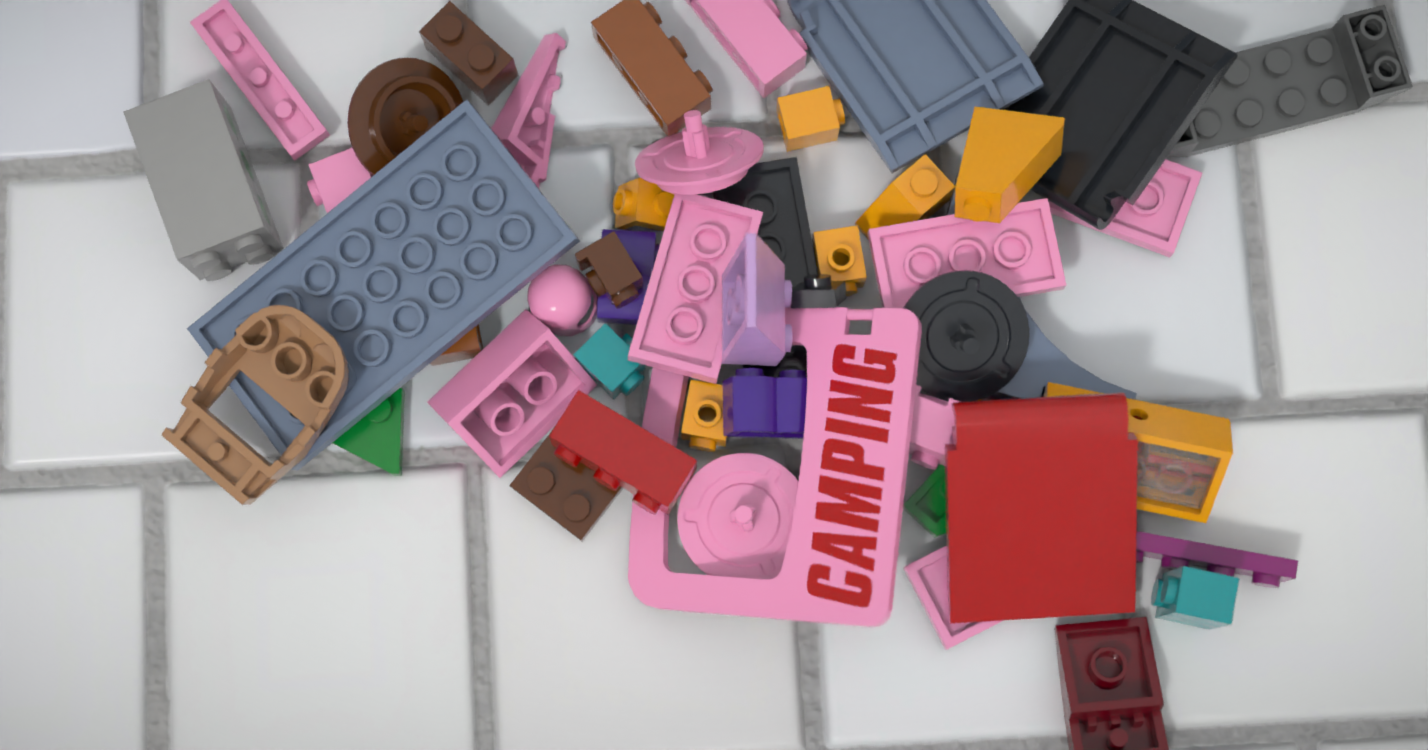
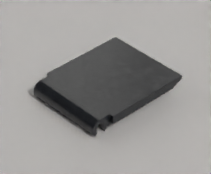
[1003,0,1238,230]

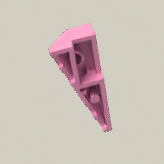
[491,33,566,188]

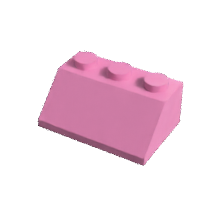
[427,309,597,478]

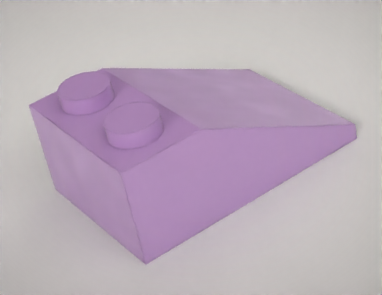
[722,233,792,366]

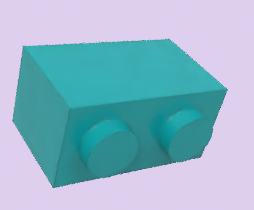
[1151,566,1240,630]

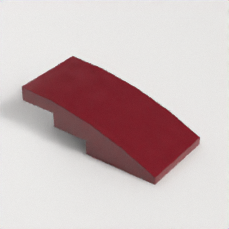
[1054,617,1169,750]

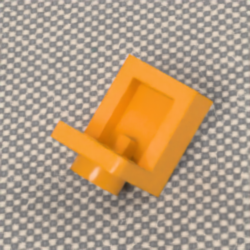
[613,177,675,231]

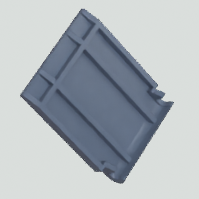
[787,0,1043,173]

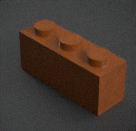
[591,0,713,137]

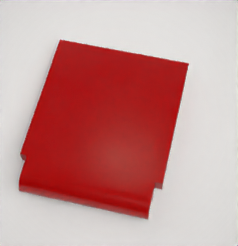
[945,392,1138,624]

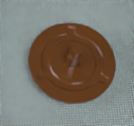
[347,58,463,176]

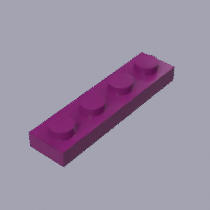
[1136,531,1298,588]

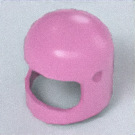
[527,264,598,336]

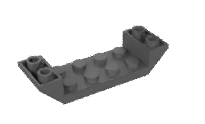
[1168,5,1413,157]

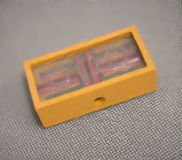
[1043,382,1233,523]

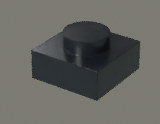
[791,274,846,308]

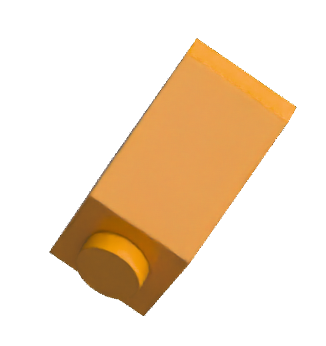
[855,154,955,240]

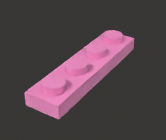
[190,0,330,161]

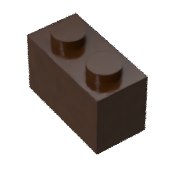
[419,1,519,106]

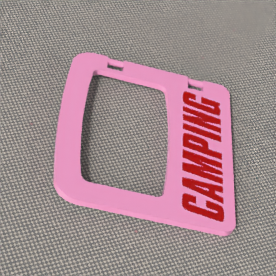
[628,307,922,627]

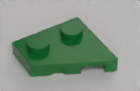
[332,388,405,476]

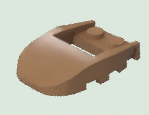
[162,305,349,505]

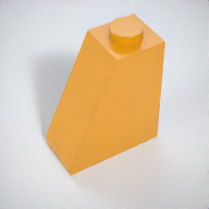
[955,106,1065,223]

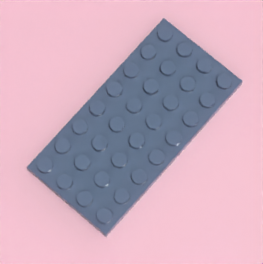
[187,99,580,471]

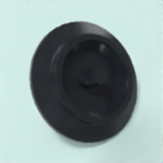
[904,270,1029,402]

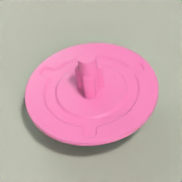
[635,110,764,195]
[678,453,798,580]

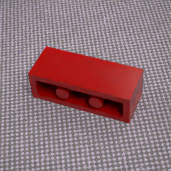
[549,390,697,515]

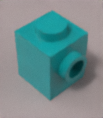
[573,323,646,399]

